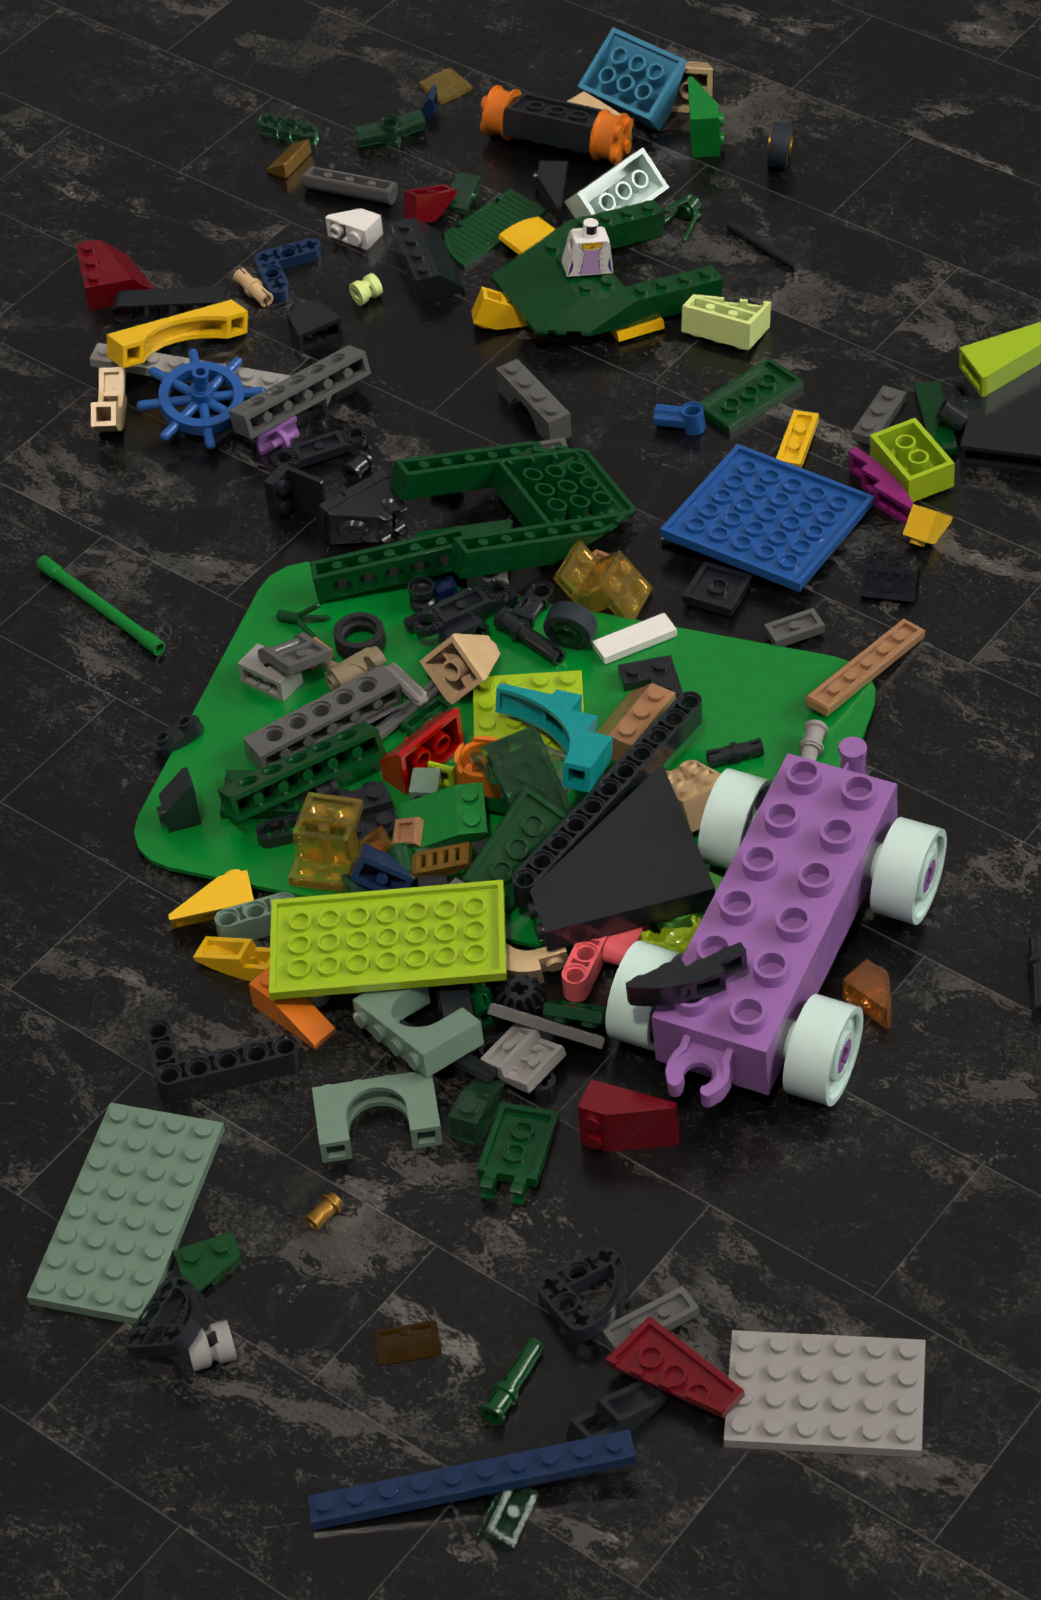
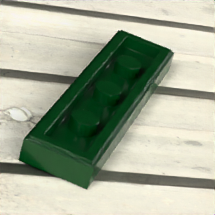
[914,381,958,456]

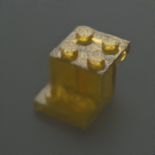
[553,541,653,619]
[288,792,364,893]

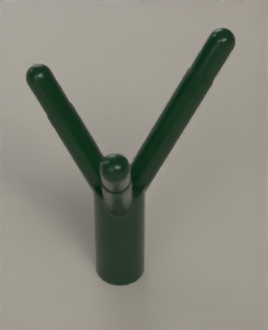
[276,603,331,638]

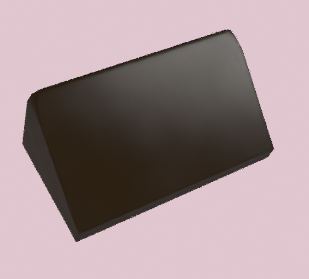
[374,1320,442,1365]

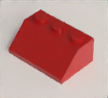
[380,708,464,795]

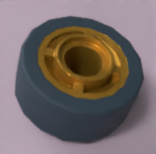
[767,121,794,169]

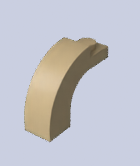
[91,367,127,432]
[506,943,568,984]

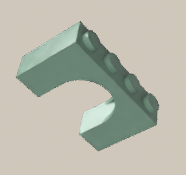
[353,987,484,1078]
[312,1070,443,1163]

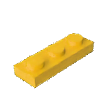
[776,410,819,468]

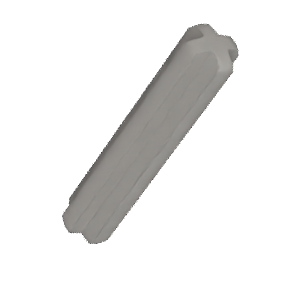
[385,663,429,706]

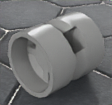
[188,1319,237,1372]

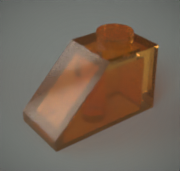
[843,959,891,1029]

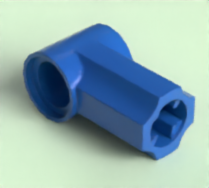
[653,401,706,436]

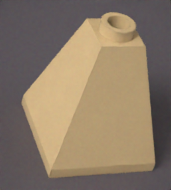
[671,61,713,113]
[419,633,500,705]

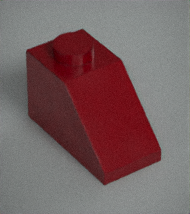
[404,184,457,224]

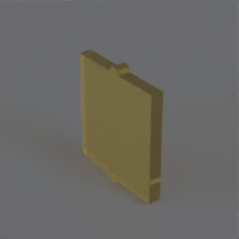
[419,68,473,104]

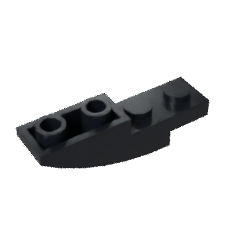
[626,942,748,1007]

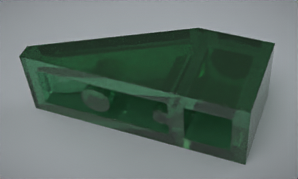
[448,1077,511,1146]

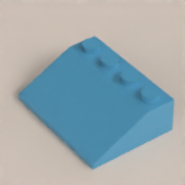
[577,27,687,131]

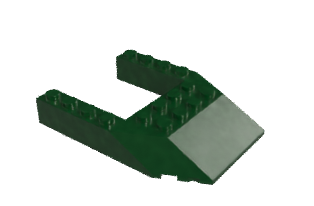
[491,200,723,336]
[390,441,637,579]

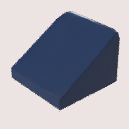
[418,85,439,118]

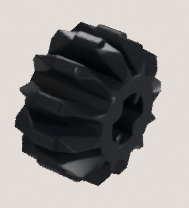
[495,973,545,1023]

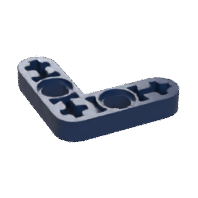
[254,238,322,302]

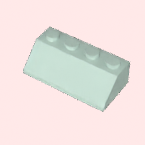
[564,148,669,219]

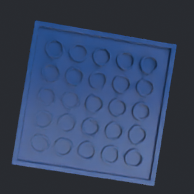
[660,444,875,592]

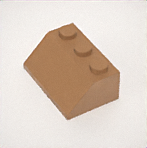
[597,683,676,762]

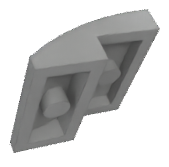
[480,1023,567,1093]

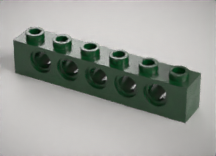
[310,526,467,602]
[217,721,386,823]

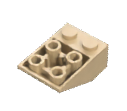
[666,760,721,832]

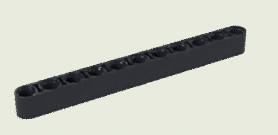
[512,691,703,907]

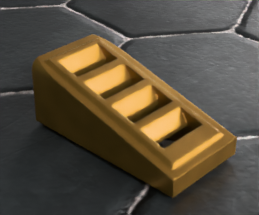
[412,842,472,879]

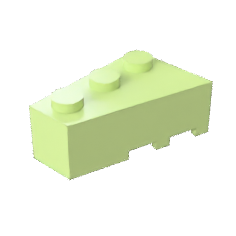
[681,294,771,350]

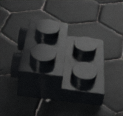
[331,781,398,851]

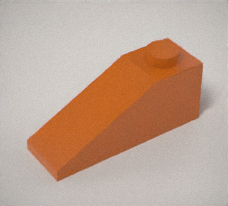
[249,966,336,1049]

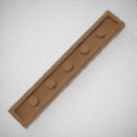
[805,619,925,716]

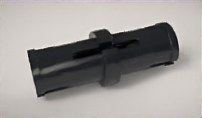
[705,738,764,768]

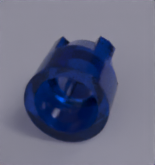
[434,575,458,601]

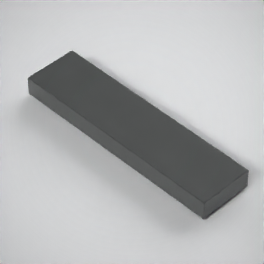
[487,1003,606,1049]

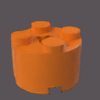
[454,736,512,798]

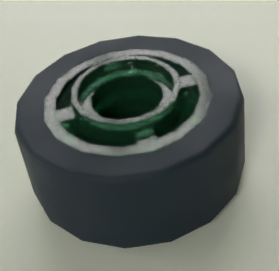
[543,601,598,650]

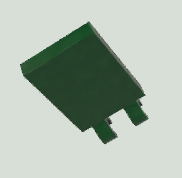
[477,1102,560,1206]

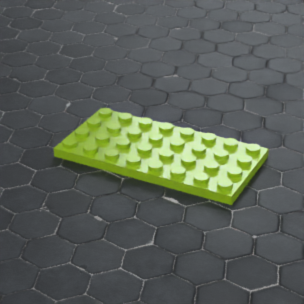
[269,880,507,1000]

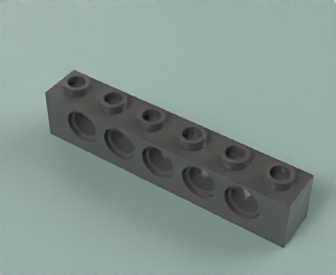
[228,345,372,439]
[243,665,402,770]

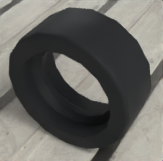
[333,612,386,659]

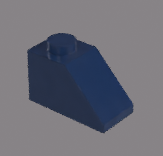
[350,843,414,891]

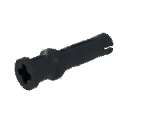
[494,607,566,666]

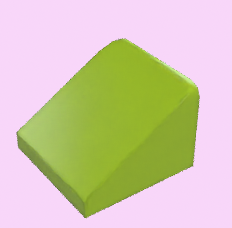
[427,761,461,787]

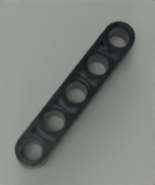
[112,286,231,323]

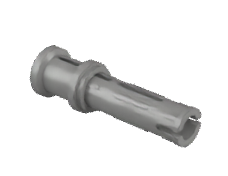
[799,719,828,761]

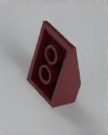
[578,1079,679,1152]

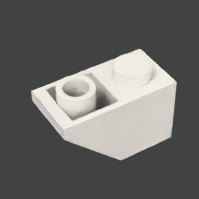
[325,208,383,250]

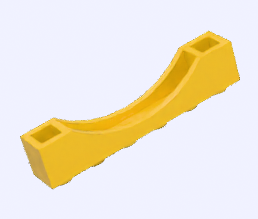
[107,300,248,368]

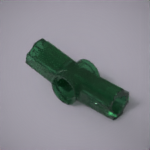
[354,109,426,147]

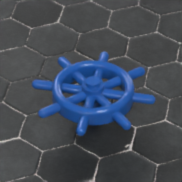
[137,349,266,449]

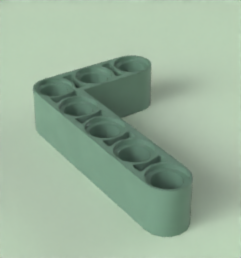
[214,892,330,1007]

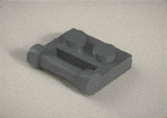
[258,632,331,676]

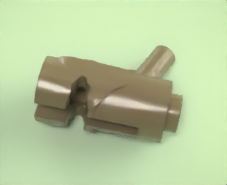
[318,646,386,691]

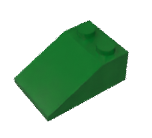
[688,77,725,158]
[400,782,488,854]

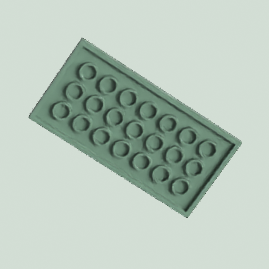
[27,1102,225,1324]

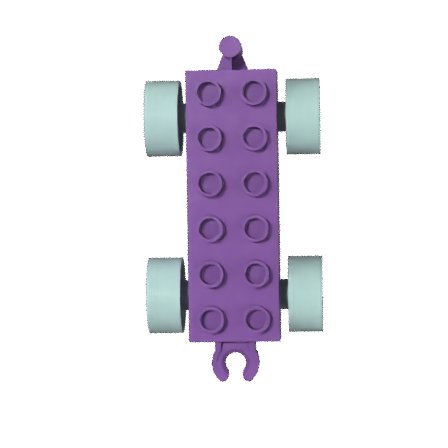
[606,737,947,1107]

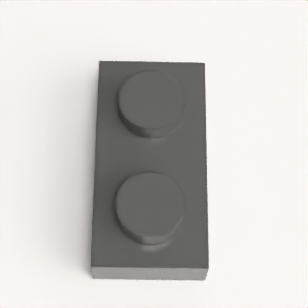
[764,608,825,647]

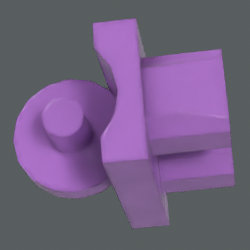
[254,416,300,455]

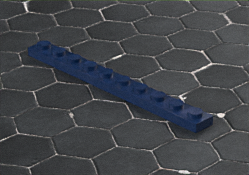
[308,1430,637,1530]

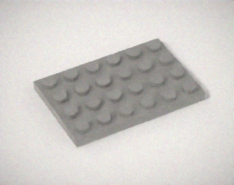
[724,1330,926,1458]

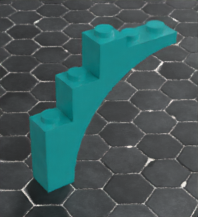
[495,683,613,793]

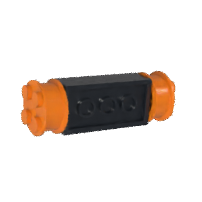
[480,85,633,165]

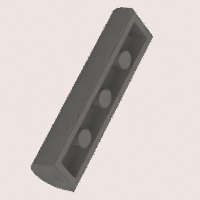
[302,166,398,205]

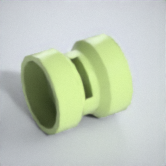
[349,273,383,305]

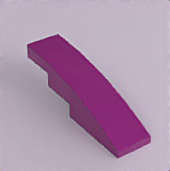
[849,447,914,525]

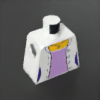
[562,218,613,277]

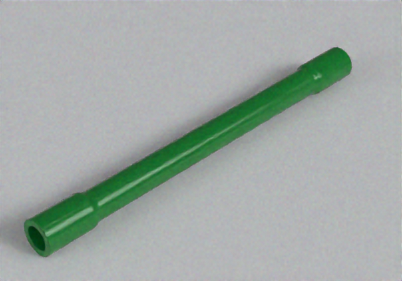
[36,555,166,656]

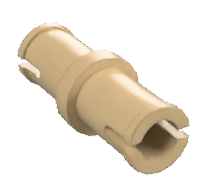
[233,268,274,307]

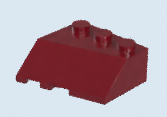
[76,240,156,311]

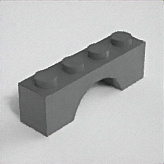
[496,359,572,440]

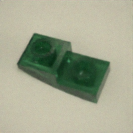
[445,172,482,215]

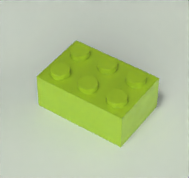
[870,418,955,502]

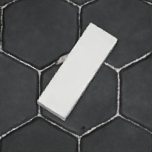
[592,613,677,664]

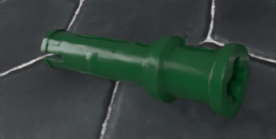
[467,982,499,1027]
[478,1337,545,1426]

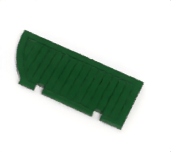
[442,189,547,269]

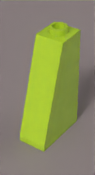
[959,322,1041,397]

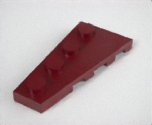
[605,1316,745,1418]

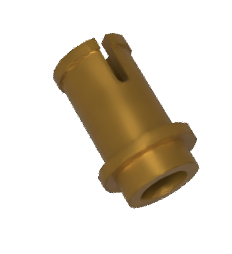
[304,1192,343,1231]

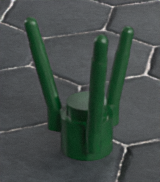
[663,193,701,242]

